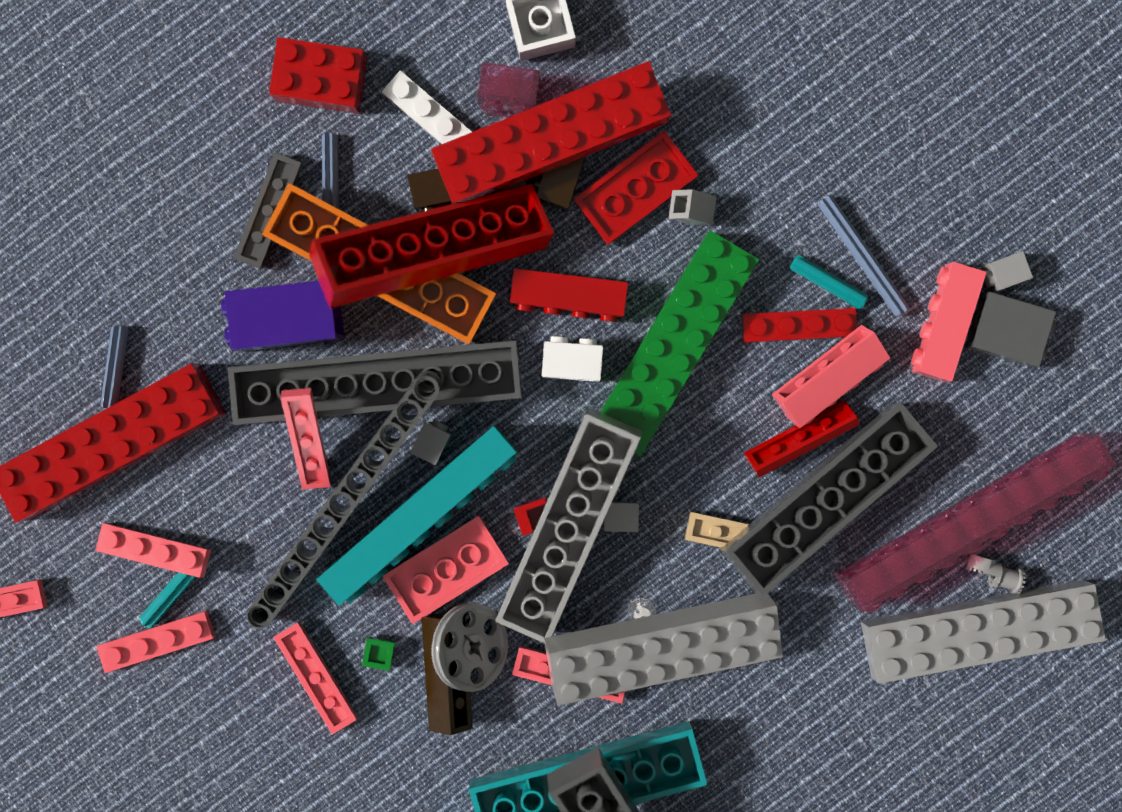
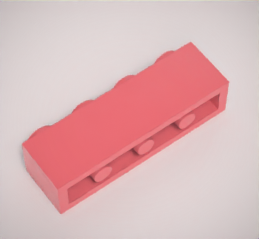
[911,262,987,382]
[772,325,890,428]

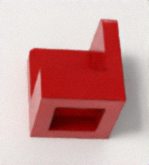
[513,496,548,536]

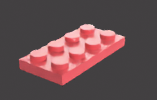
[382,515,509,624]

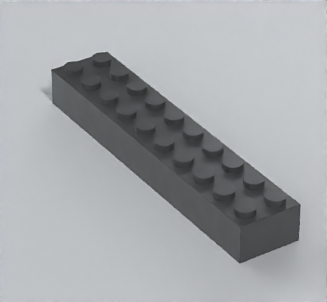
[228,340,522,425]

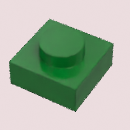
[362,636,396,671]

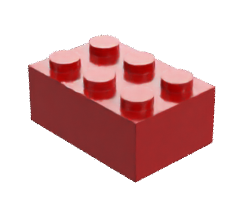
[269,37,368,114]

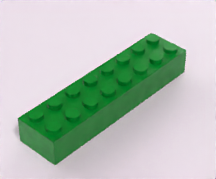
[600,230,759,457]

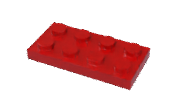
[573,130,699,246]

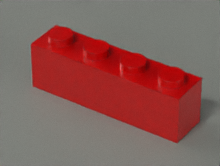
[510,268,628,323]

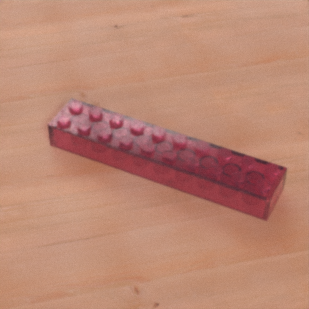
[833,434,1116,613]

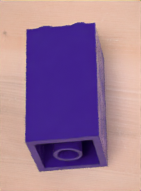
[221,281,345,352]

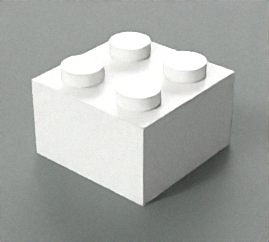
[505,0,575,61]
[542,337,603,382]

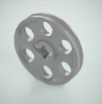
[432,603,508,692]

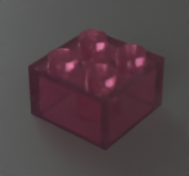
[477,62,541,117]

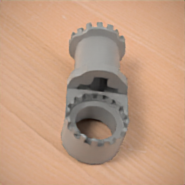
[966,554,1026,594]

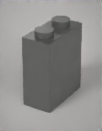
[965,292,1056,367]

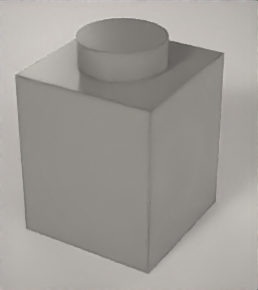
[668,189,716,225]
[982,251,1033,292]
[410,419,453,465]
[602,501,639,532]

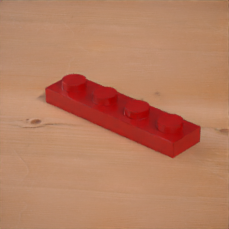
[741,308,857,343]
[744,400,860,478]

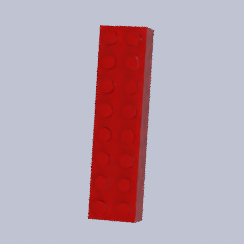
[431,61,671,204]
[309,184,554,308]
[0,363,227,523]

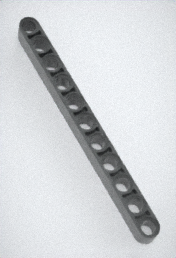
[247,371,441,629]

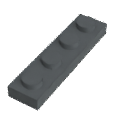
[234,153,303,270]

